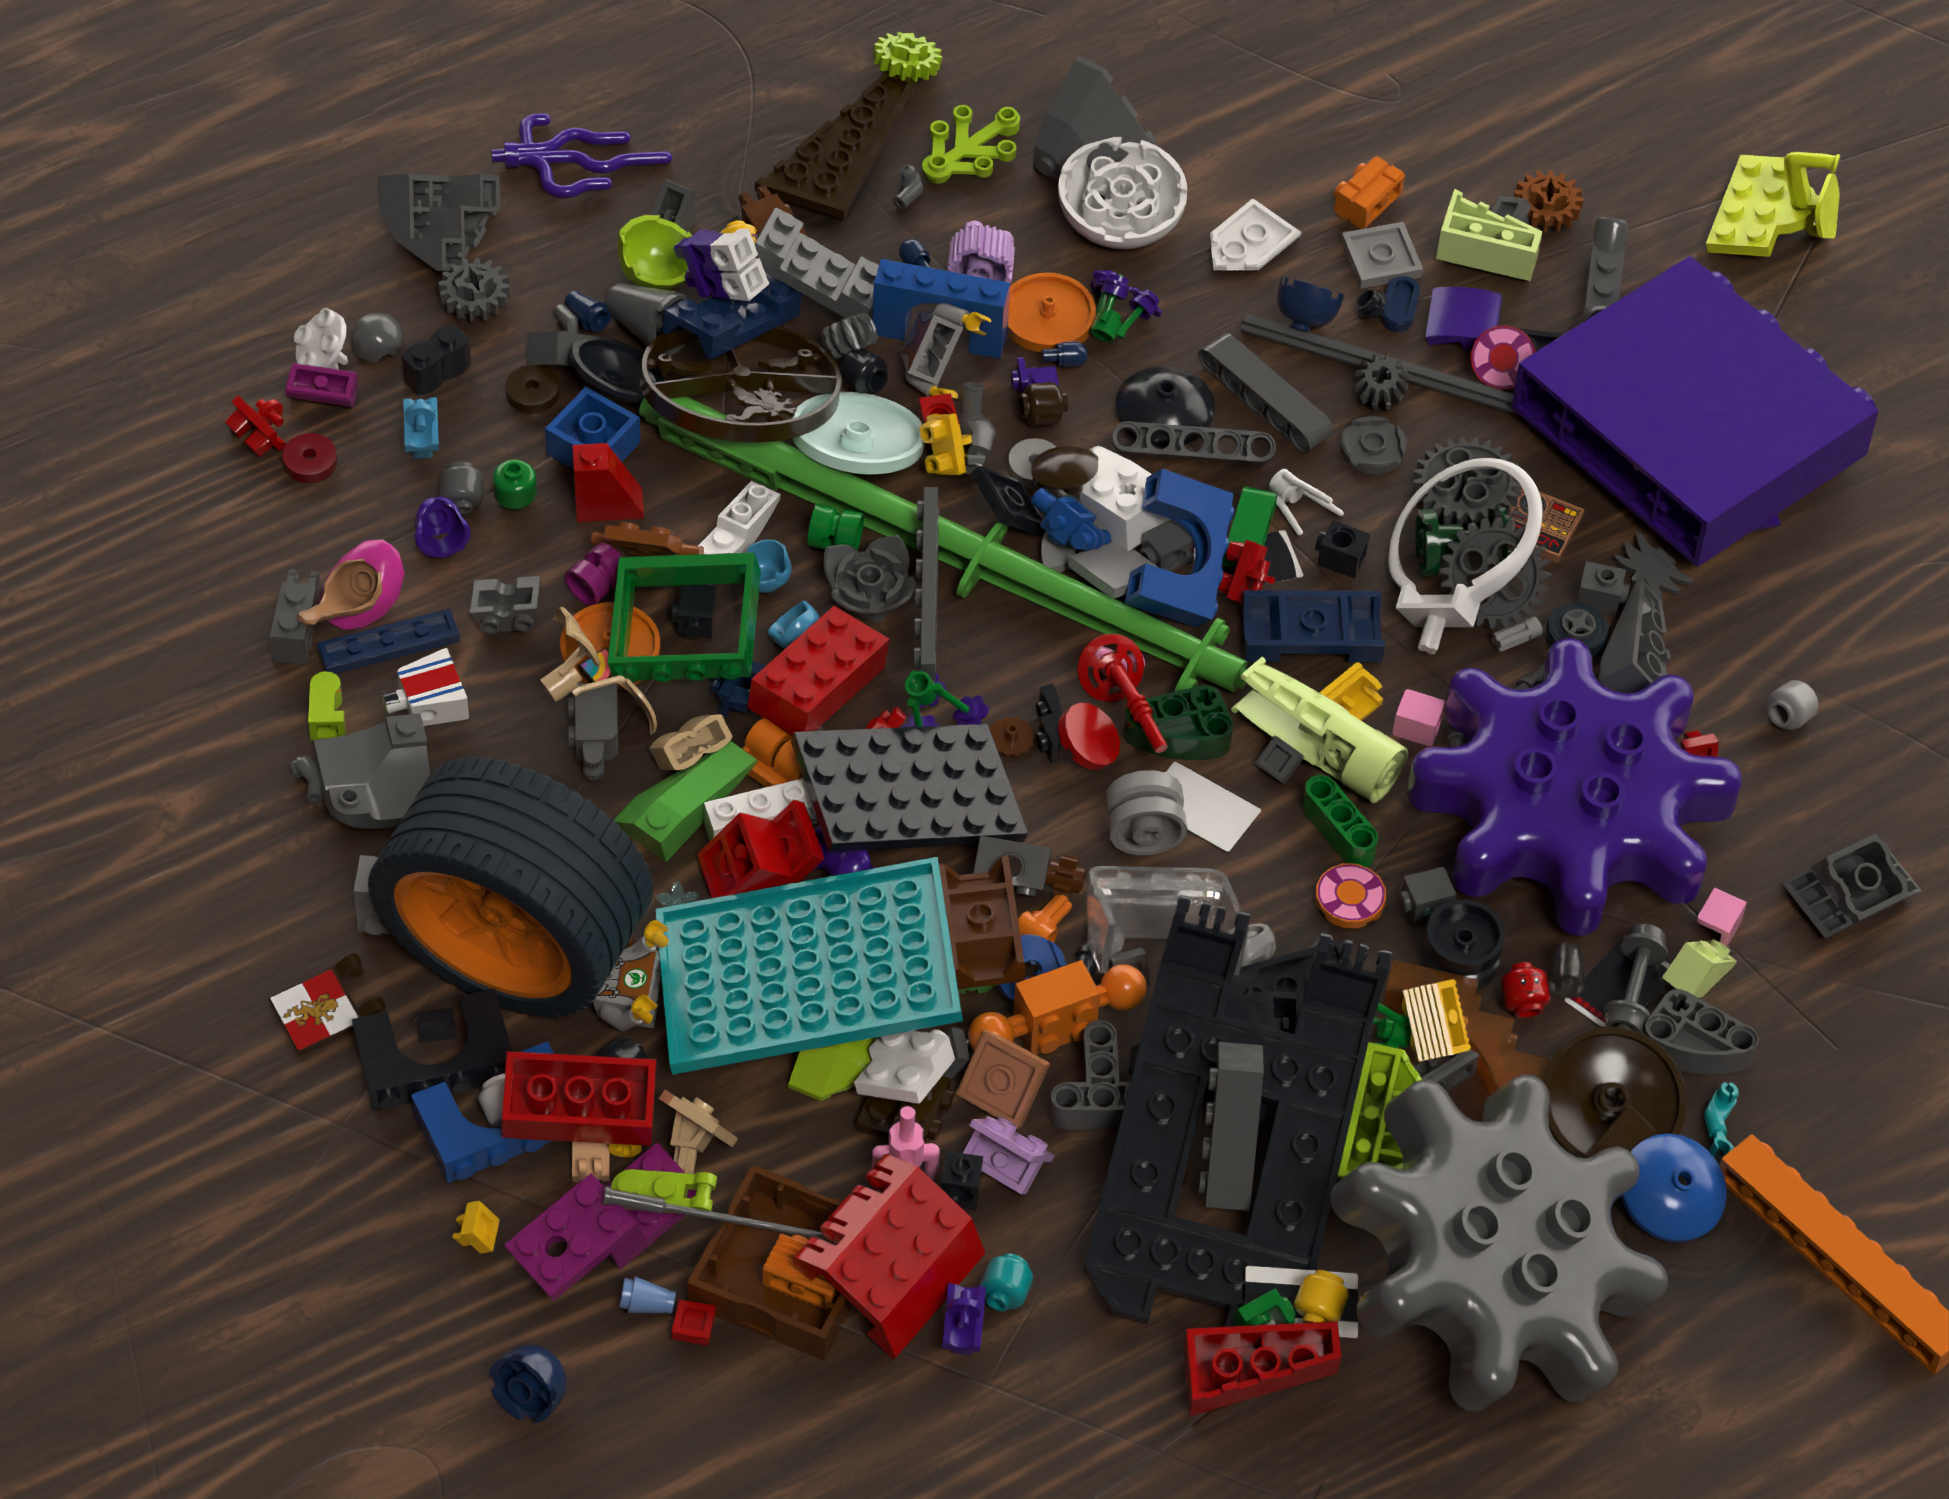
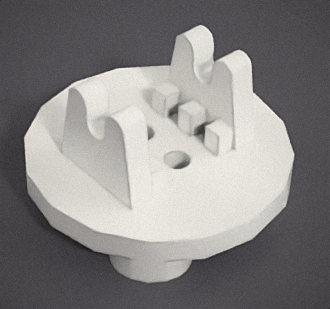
[294,308,348,370]

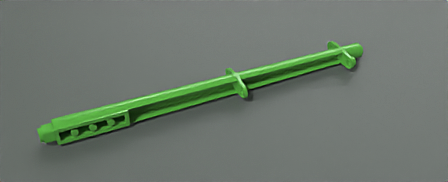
[639,396,1248,692]

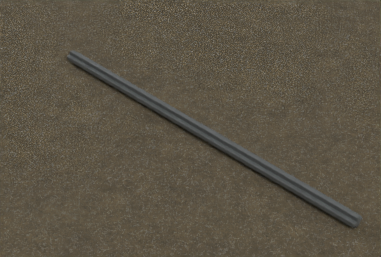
[1241,314,1522,417]

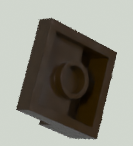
[856,1076,955,1144]

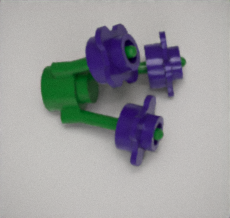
[1090,270,1162,343]

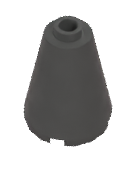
[605,283,694,355]

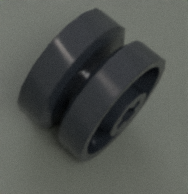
[1421,899,1506,993]

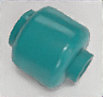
[979,1253,1033,1312]

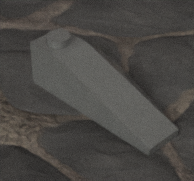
[1598,578,1671,694]

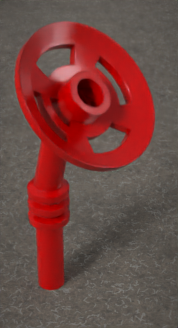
[1077,633,1168,753]

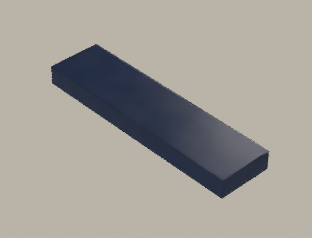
[317,608,460,674]

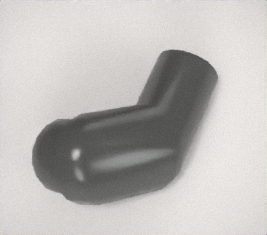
[893,165,923,210]

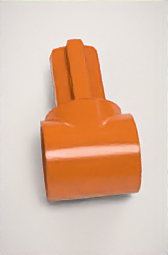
[1018,895,1072,943]

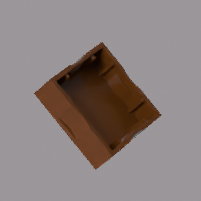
[687,1164,854,1361]

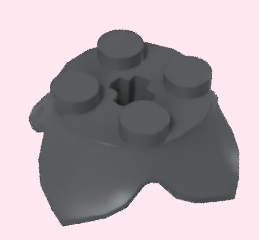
[824,535,918,623]

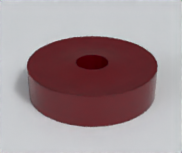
[282,433,337,483]

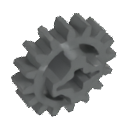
[439,257,511,322]

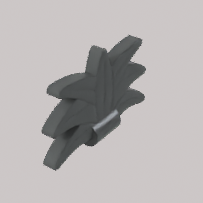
[1614,532,1693,600]

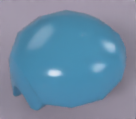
[740,540,792,593]
[768,601,820,649]

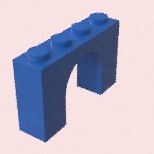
[873,259,1010,359]
[1124,469,1234,628]
[411,1041,554,1183]

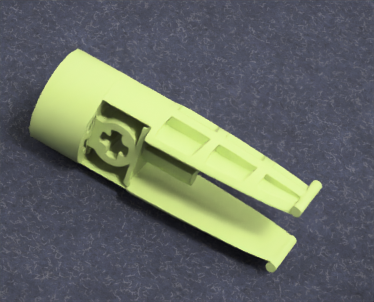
[1231,657,1409,803]

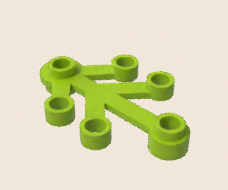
[922,105,1020,184]

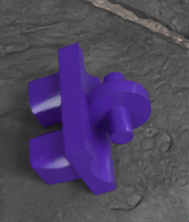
[942,1283,986,1355]

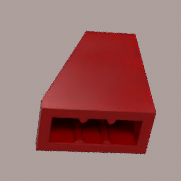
[573,443,644,522]

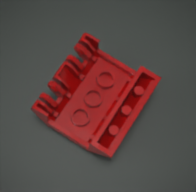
[792,1154,986,1360]

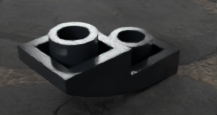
[1035,683,1062,764]

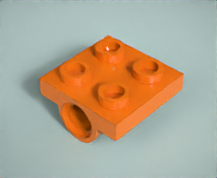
[742,718,803,787]

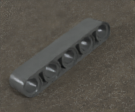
[1198,333,1333,453]
[1111,421,1276,465]

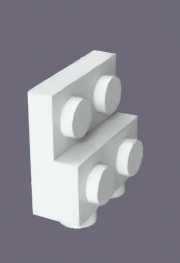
[854,1029,955,1104]

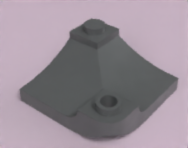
[312,714,430,829]

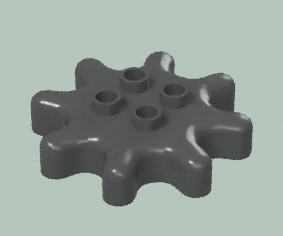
[1330,1074,1669,1412]

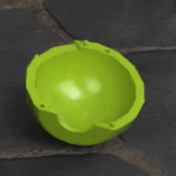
[618,215,692,291]

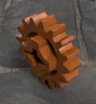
[1513,170,1584,232]

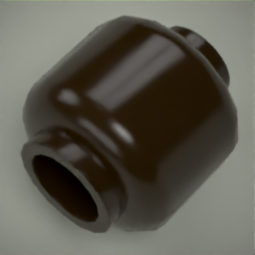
[1017,382,1068,426]

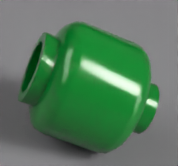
[492,459,537,510]

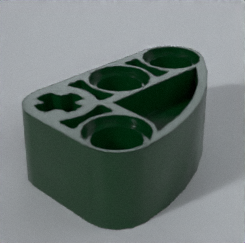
[1123,685,1233,760]

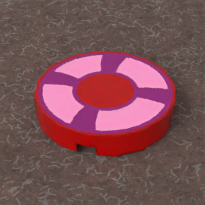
[1470,325,1536,391]

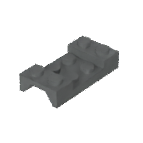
[754,207,879,318]

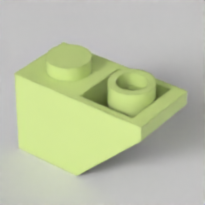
[1662,939,1737,998]

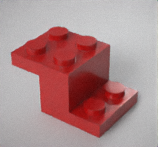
[697,800,825,898]

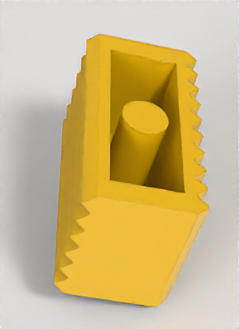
[1402,979,1471,1062]

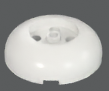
[1058,137,1187,249]

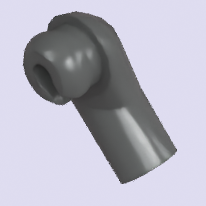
[553,304,578,334]
[289,756,324,803]

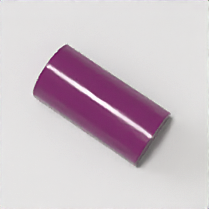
[285,363,359,407]

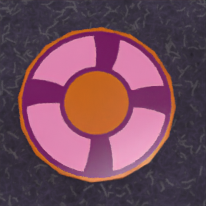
[1315,864,1386,929]

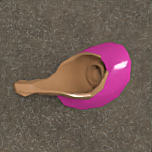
[297,539,405,630]

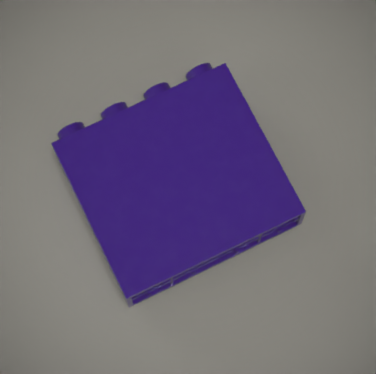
[1511,256,1879,567]

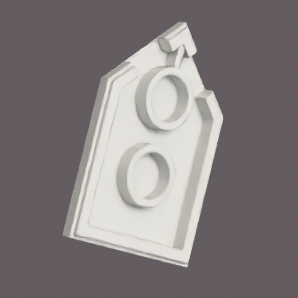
[1210,199,1301,270]

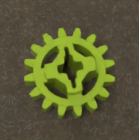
[873,32,942,82]

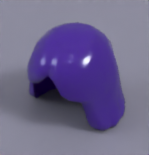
[414,496,470,558]

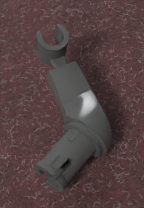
[957,382,996,474]

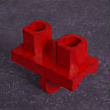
[225,395,286,457]
[1218,539,1276,603]

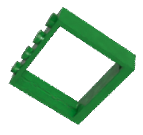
[608,552,761,683]

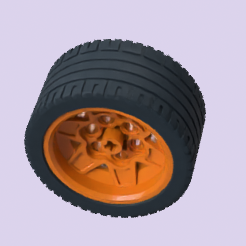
[368,757,653,1018]

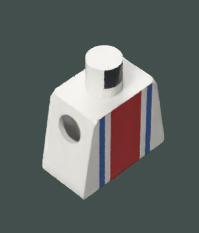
[381,648,469,726]

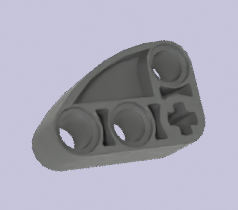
[1643,989,1759,1074]

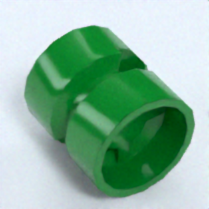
[807,504,864,551]

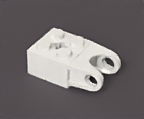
[1055,446,1171,552]

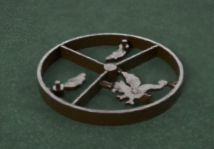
[640,326,842,443]

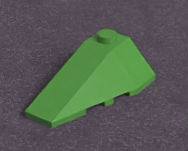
[614,741,758,862]

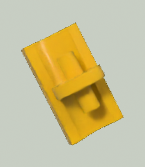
[919,413,972,475]

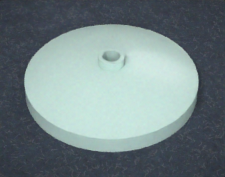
[792,392,925,474]

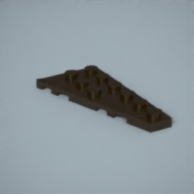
[755,71,916,220]

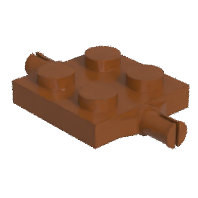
[591,522,704,556]

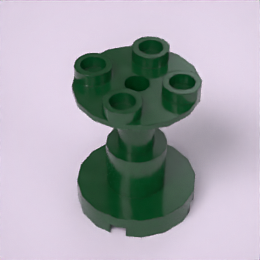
[1415,505,1512,577]

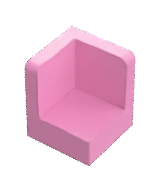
[1393,689,1446,747]
[1697,887,1747,947]

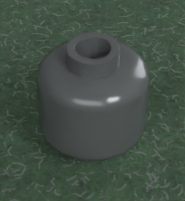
[439,462,484,515]

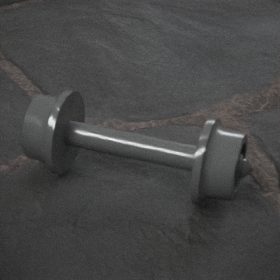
[1603,924,1668,1033]

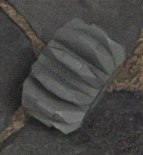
[820,313,879,359]
[1353,354,1409,411]

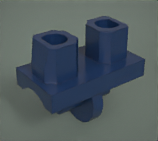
[708,661,765,717]

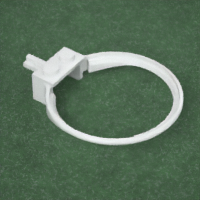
[1388,458,1543,654]

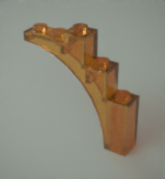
[1383,960,1550,1096]

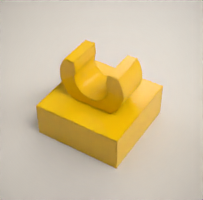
[452,1201,500,1254]

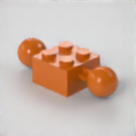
[968,960,1147,1055]

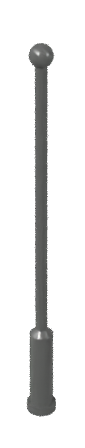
[601,1186,833,1242]

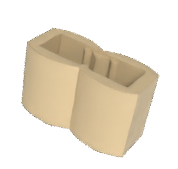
[649,715,733,770]

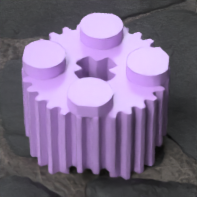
[947,220,1015,282]

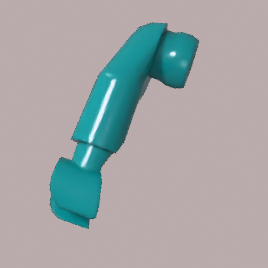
[1704,1082,1739,1157]

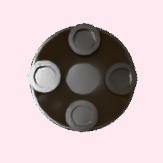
[1031,446,1098,495]

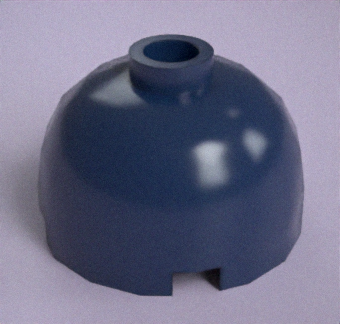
[1277,276,1345,332]
[489,1344,567,1423]

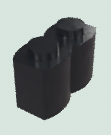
[402,324,471,396]

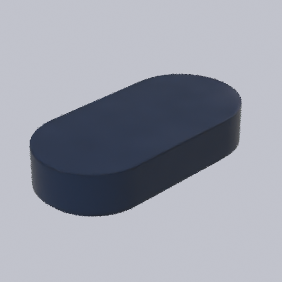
[1381,276,1420,332]

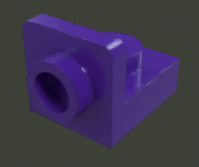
[1011,357,1059,393]

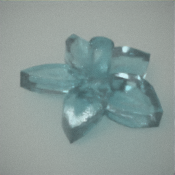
[656,880,699,907]

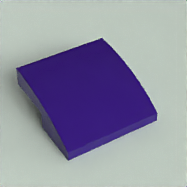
[1426,287,1502,350]

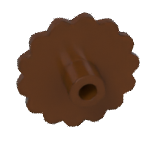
[989,717,1035,758]

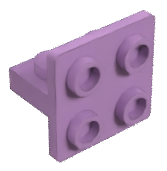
[963,1116,1055,1195]

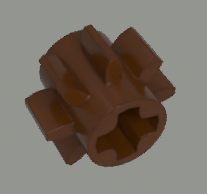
[1045,854,1087,900]

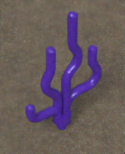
[491,113,673,198]

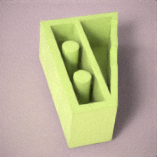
[1436,189,1542,281]

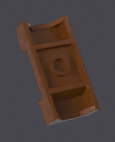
[939,856,1026,989]

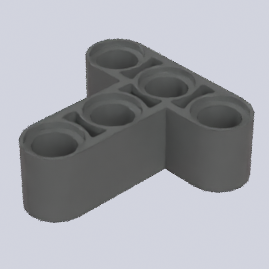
[1049,1020,1130,1130]

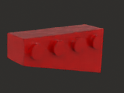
[1183,1321,1341,1417]

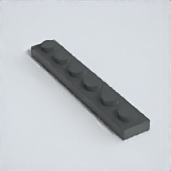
[914,487,939,682]

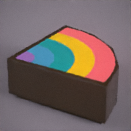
[578,647,612,683]

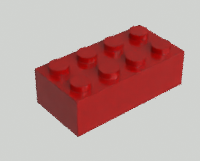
[747,606,890,736]
[502,1051,656,1146]

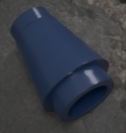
[564,290,611,332]

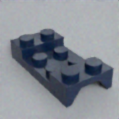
[662,273,802,359]
[1242,590,1385,662]

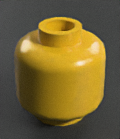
[1294,1270,1349,1323]

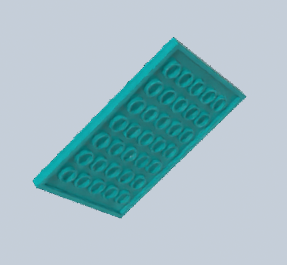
[656,857,963,1075]

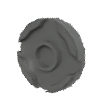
[1340,416,1407,475]

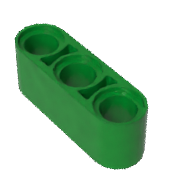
[1222,486,1277,569]
[1302,775,1378,868]

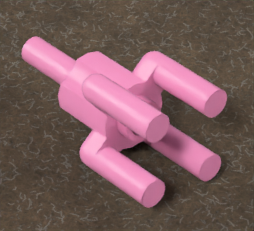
[872,1106,940,1180]

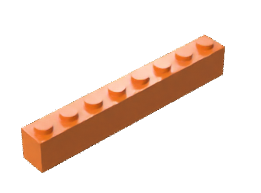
[1719,1134,1949,1375]

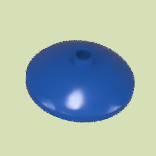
[1621,1134,1727,1243]

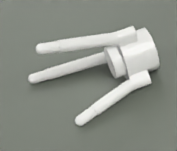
[1269,469,1344,536]

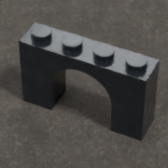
[352,988,512,1111]

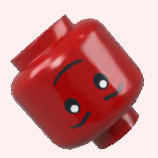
[1501,962,1550,1018]

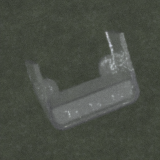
[1087,866,1249,975]

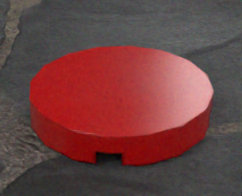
[1058,703,1120,770]

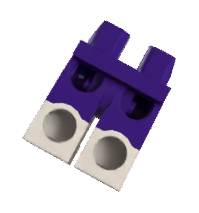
[674,229,769,301]

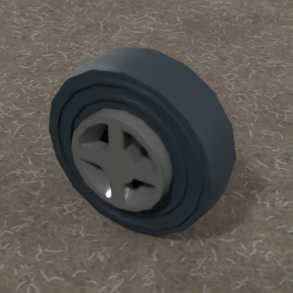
[1546,602,1608,657]

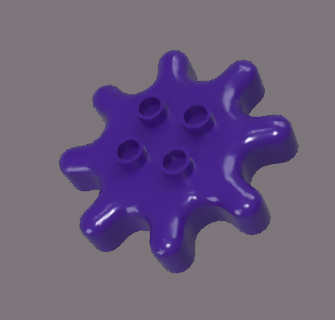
[1407,638,1742,936]

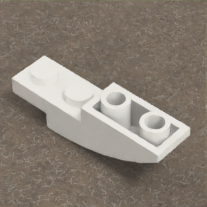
[698,481,781,585]

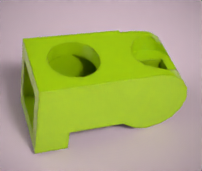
[308,671,346,741]

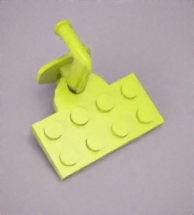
[1706,152,1840,257]

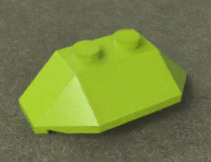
[788,1037,878,1101]
[1338,1042,1422,1179]

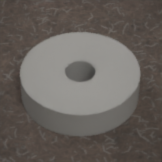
[1008,438,1056,488]

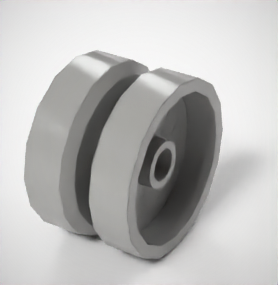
[1106,770,1187,855]

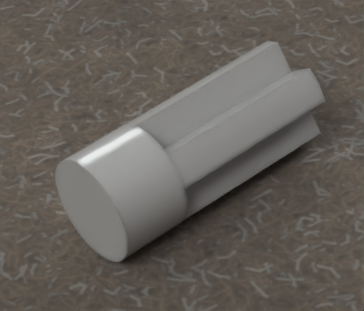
[1491,616,1543,652]

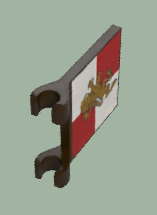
[268,953,387,1056]

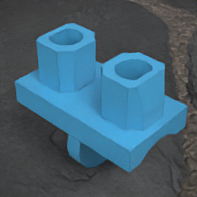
[403,397,439,459]

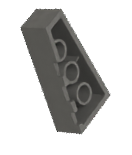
[1199,1042,1264,1211]

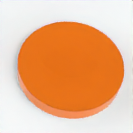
[1007,273,1096,353]
[560,602,660,690]

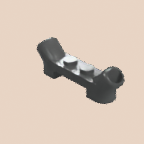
[1582,216,1628,323]

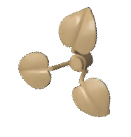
[540,606,657,735]

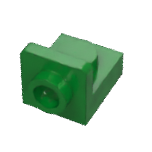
[1232,1288,1295,1326]

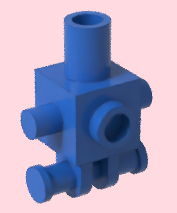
[1031,488,1111,550]

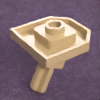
[659,1090,738,1174]

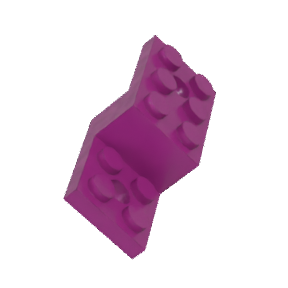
[504,1143,696,1302]

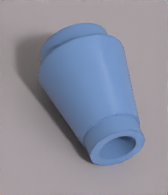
[619,1276,676,1314]

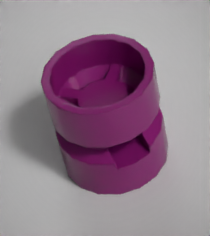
[564,542,622,606]

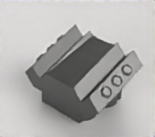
[1781,833,1922,939]

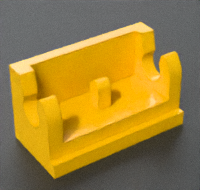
[1320,662,1383,721]

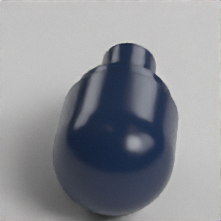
[899,239,931,268]
[1041,341,1088,368]

